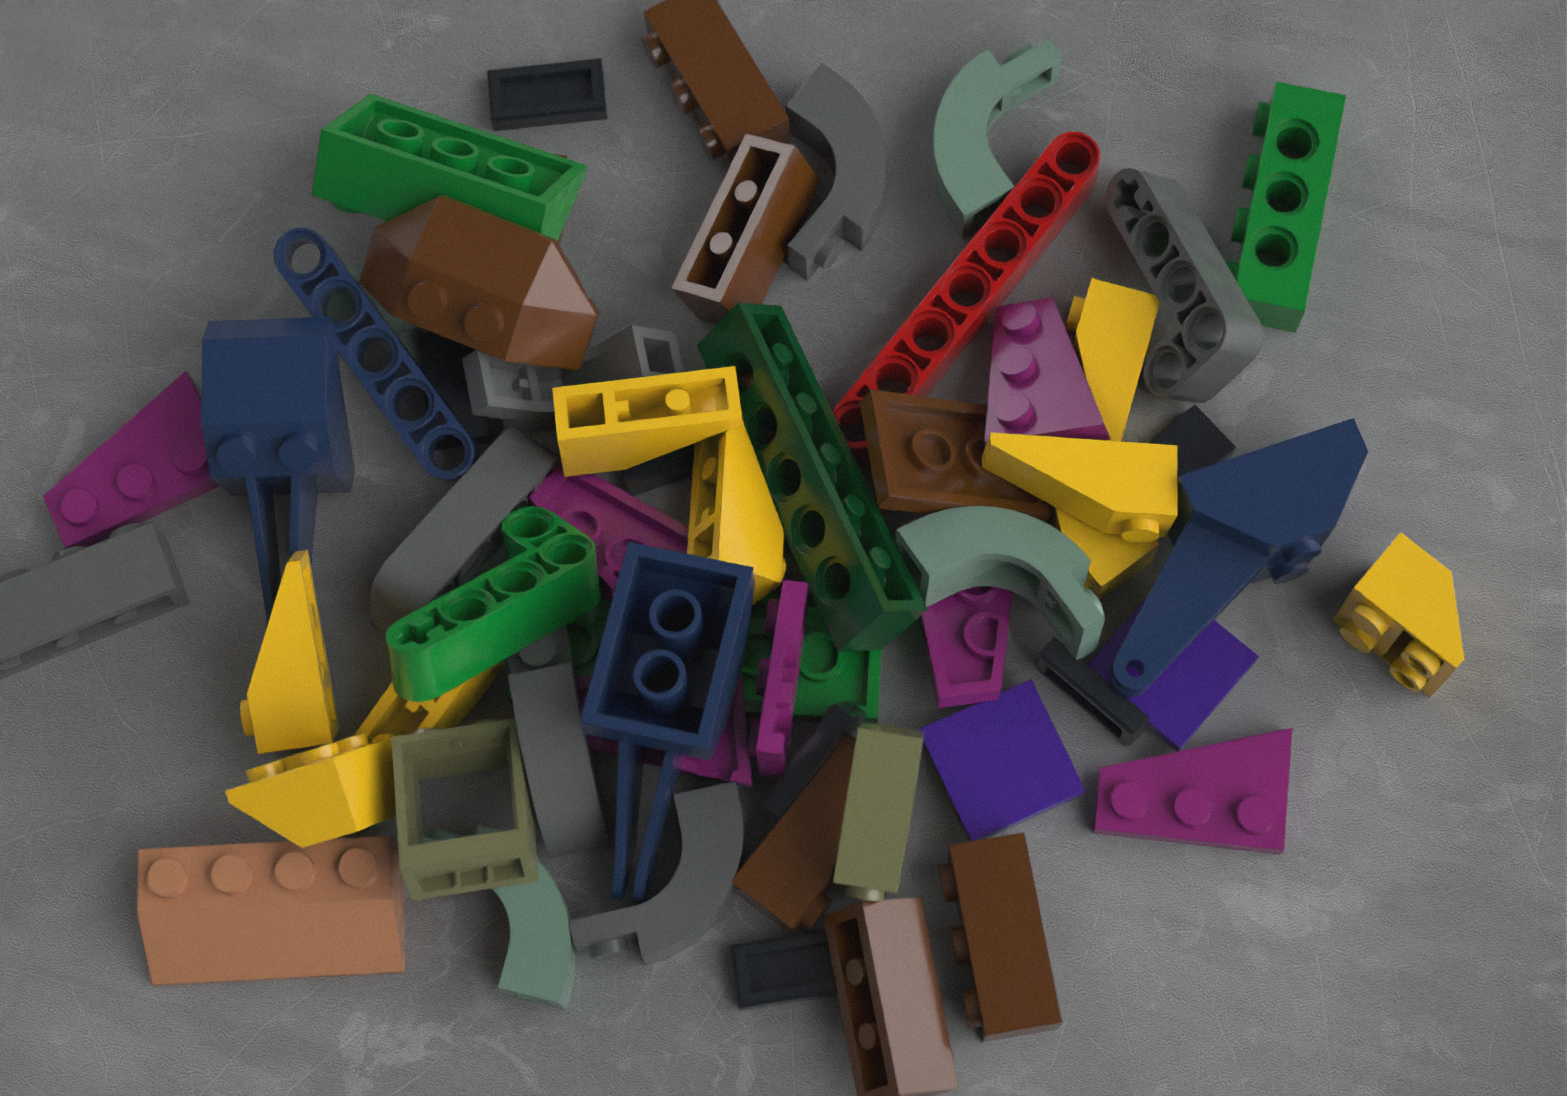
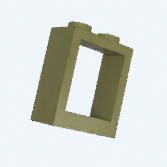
[391,718,539,901]
[833,721,925,901]

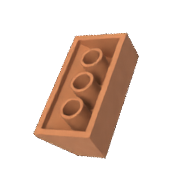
[137,836,405,986]

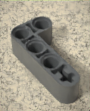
[1105,168,1264,404]
[370,427,561,634]

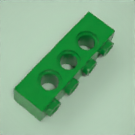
[1226,81,1346,333]

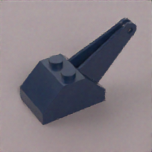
[201,317,355,626]
[1109,418,1368,697]
[580,542,755,904]

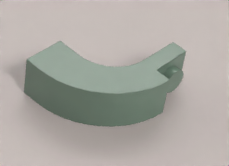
[932,38,1063,239]
[895,506,1105,661]
[424,824,577,1010]

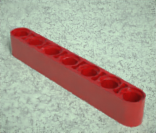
[833,131,1100,468]

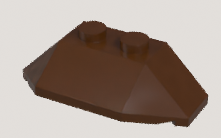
[358,195,600,370]

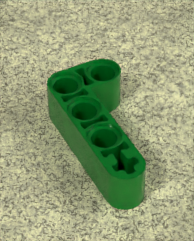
[385,506,601,702]

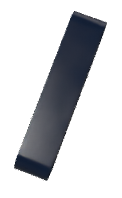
[274,228,479,482]

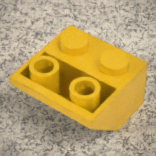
[1333,532,1464,698]
[225,732,396,848]

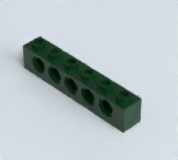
[697,302,928,652]

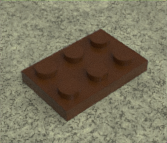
[860,389,1051,522]

